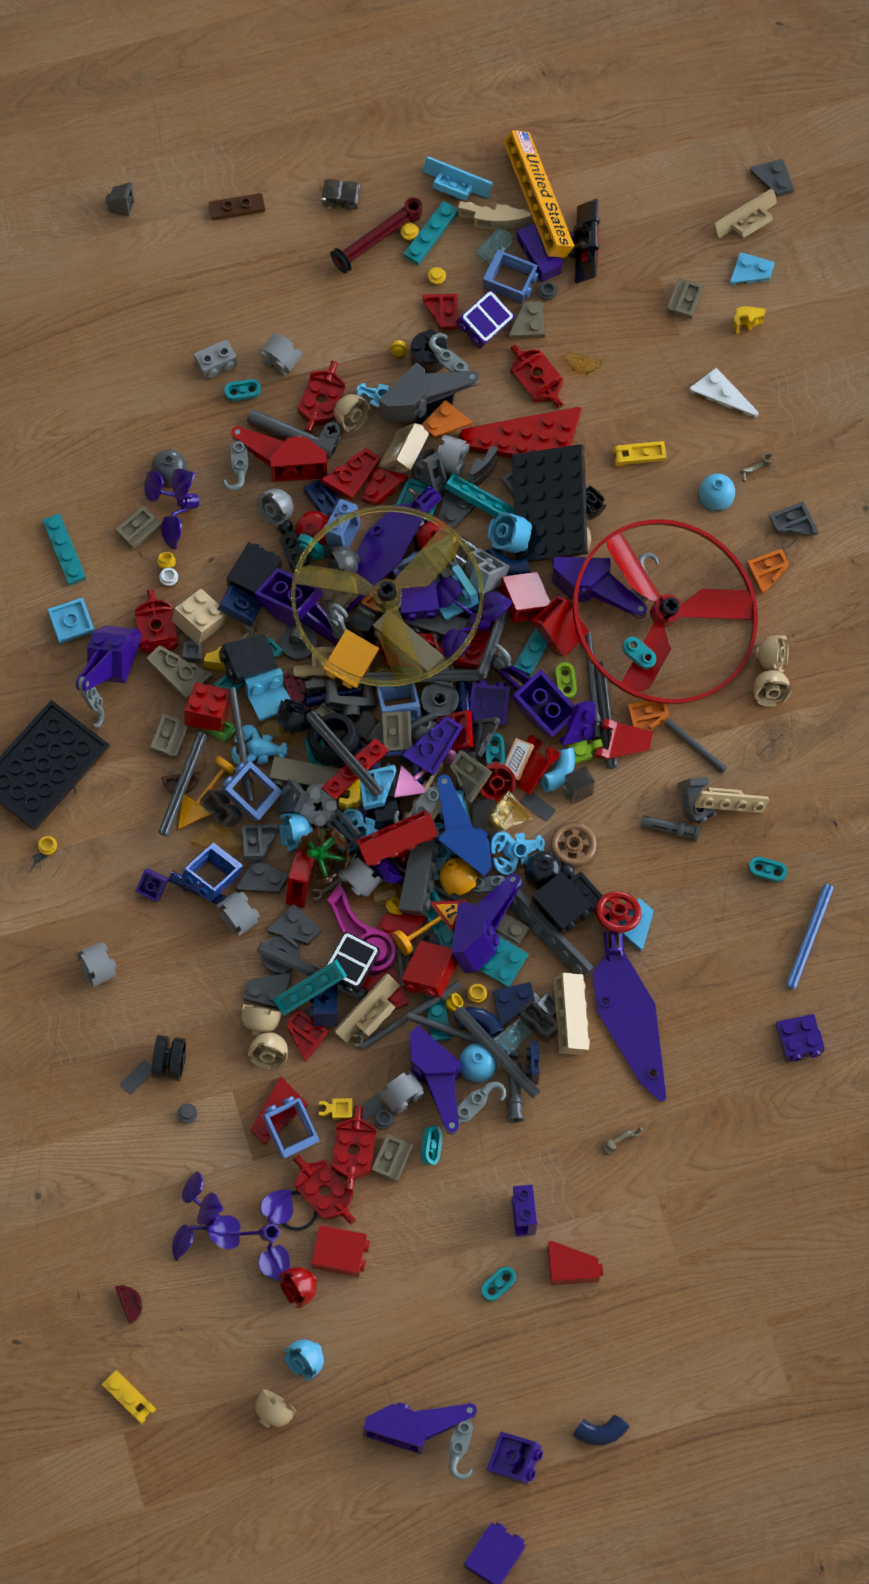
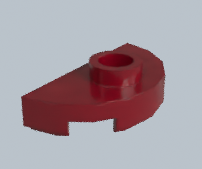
[283,673,306,703]
[115,1285,142,1325]

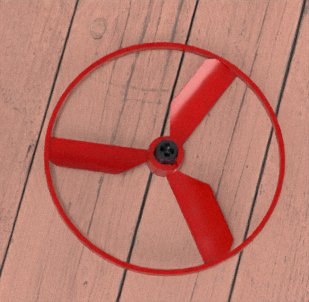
[572,519,758,704]

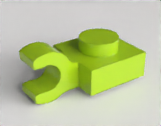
[568,739,603,765]

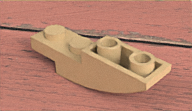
[458,201,532,230]

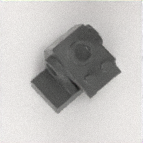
[411,449,448,492]
[677,777,719,824]

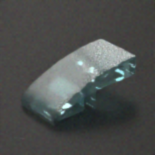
[476,226,515,264]

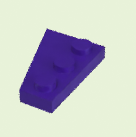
[401,716,463,775]

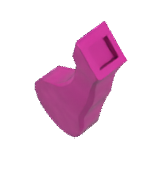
[327,883,396,975]

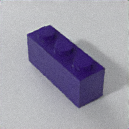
[516,223,563,282]

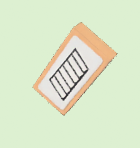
[505,738,534,781]

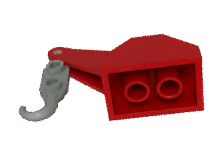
[222,426,327,491]

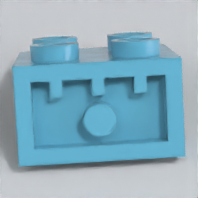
[436,564,479,620]
[245,668,290,721]

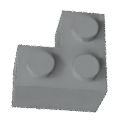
[463,549,510,594]

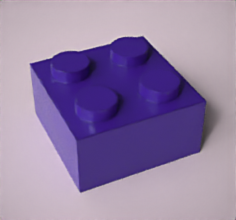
[135,868,169,902]

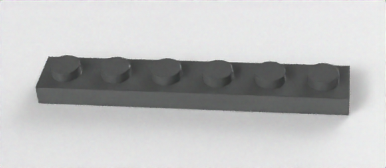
[509,890,594,980]

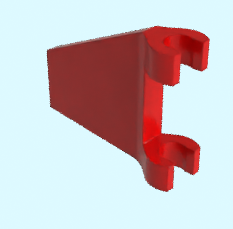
[594,718,653,759]
[517,735,561,795]

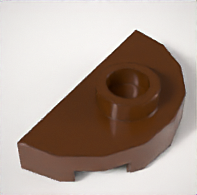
[161,771,199,793]

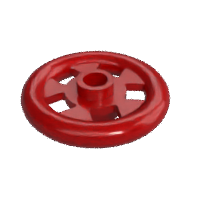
[595,891,642,933]

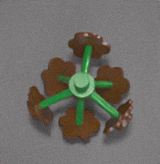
[298,827,351,883]

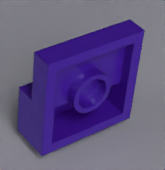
[469,680,510,725]
[776,1014,825,1062]
[486,1432,543,1485]

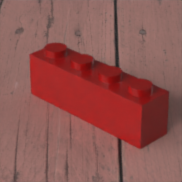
[356,810,438,866]

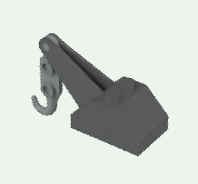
[379,333,479,423]

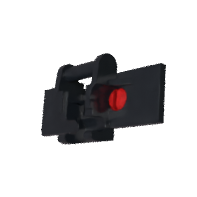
[567,199,600,284]

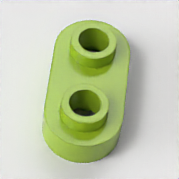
[555,662,577,700]

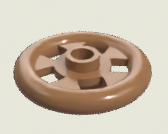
[551,822,597,866]

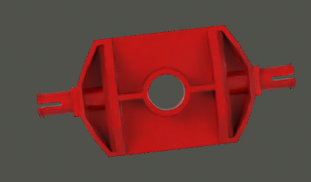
[510,344,564,409]
[297,360,345,434]
[135,589,179,654]
[331,1106,376,1192]
[293,1155,356,1225]

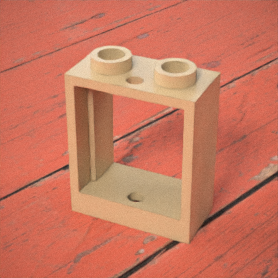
[379,423,429,473]

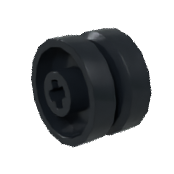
[152,1035,186,1081]

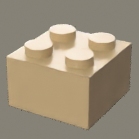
[172,589,227,645]

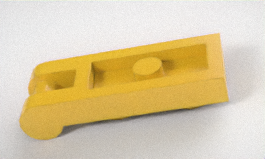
[612,441,667,467]
[102,1370,156,1424]

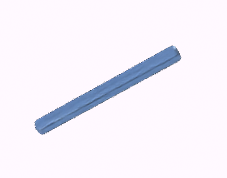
[786,884,833,990]

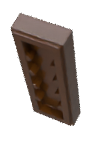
[209,193,265,220]

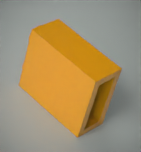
[323,629,380,689]

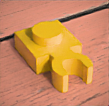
[318,1098,353,1120]

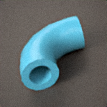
[540,747,575,793]

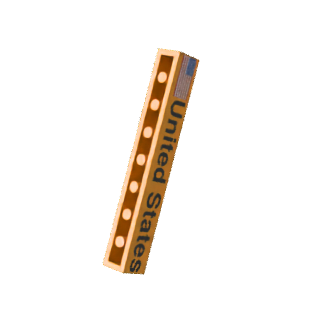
[503,130,574,258]

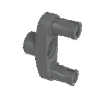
[325,679,377,721]

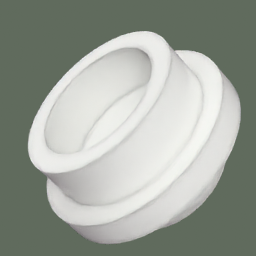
[159,568,178,586]

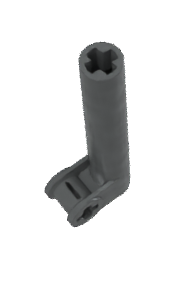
[247,409,341,460]

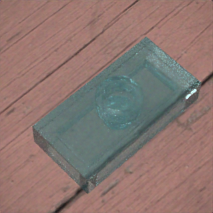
[494,1019,532,1055]

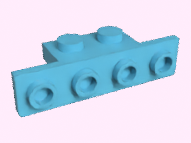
[423,156,493,201]

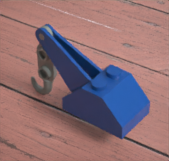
[393,775,492,877]

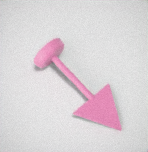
[394,747,456,798]

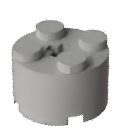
[260,333,302,376]
[434,435,470,475]
[301,783,339,826]
[338,853,383,897]
[216,892,260,937]
[76,942,117,987]
[379,1070,424,1115]

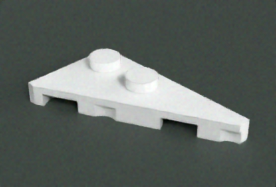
[689,368,759,418]

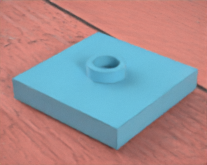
[47,597,95,644]

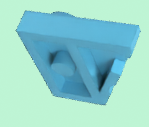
[730,252,775,286]
[360,765,396,810]
[618,898,654,951]

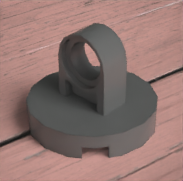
[280,624,318,661]

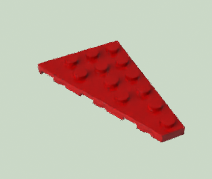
[458,407,582,458]

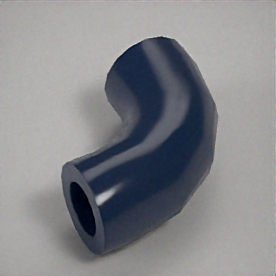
[485,547,531,576]
[452,1006,504,1038]
[573,1415,629,1446]

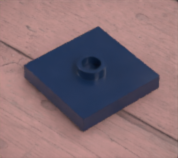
[217,584,262,627]

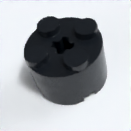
[411,329,447,373]
[345,603,383,645]
[371,796,402,830]

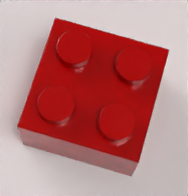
[184,682,231,732]

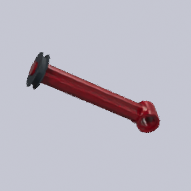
[330,197,423,274]

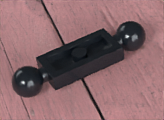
[278,520,312,582]
[562,863,611,920]

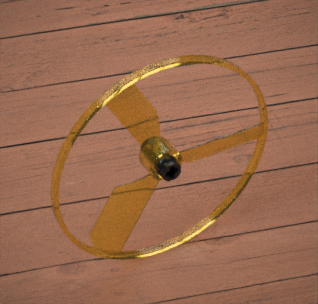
[291,505,484,686]

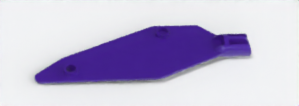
[339,486,443,617]
[593,931,666,1102]

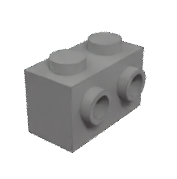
[194,339,237,380]

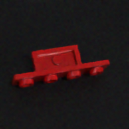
[321,738,388,800]

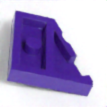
[559,701,596,745]
[369,858,405,885]

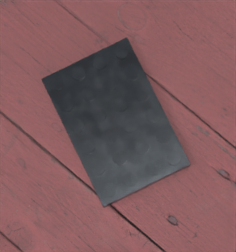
[512,444,588,562]
[0,700,110,831]

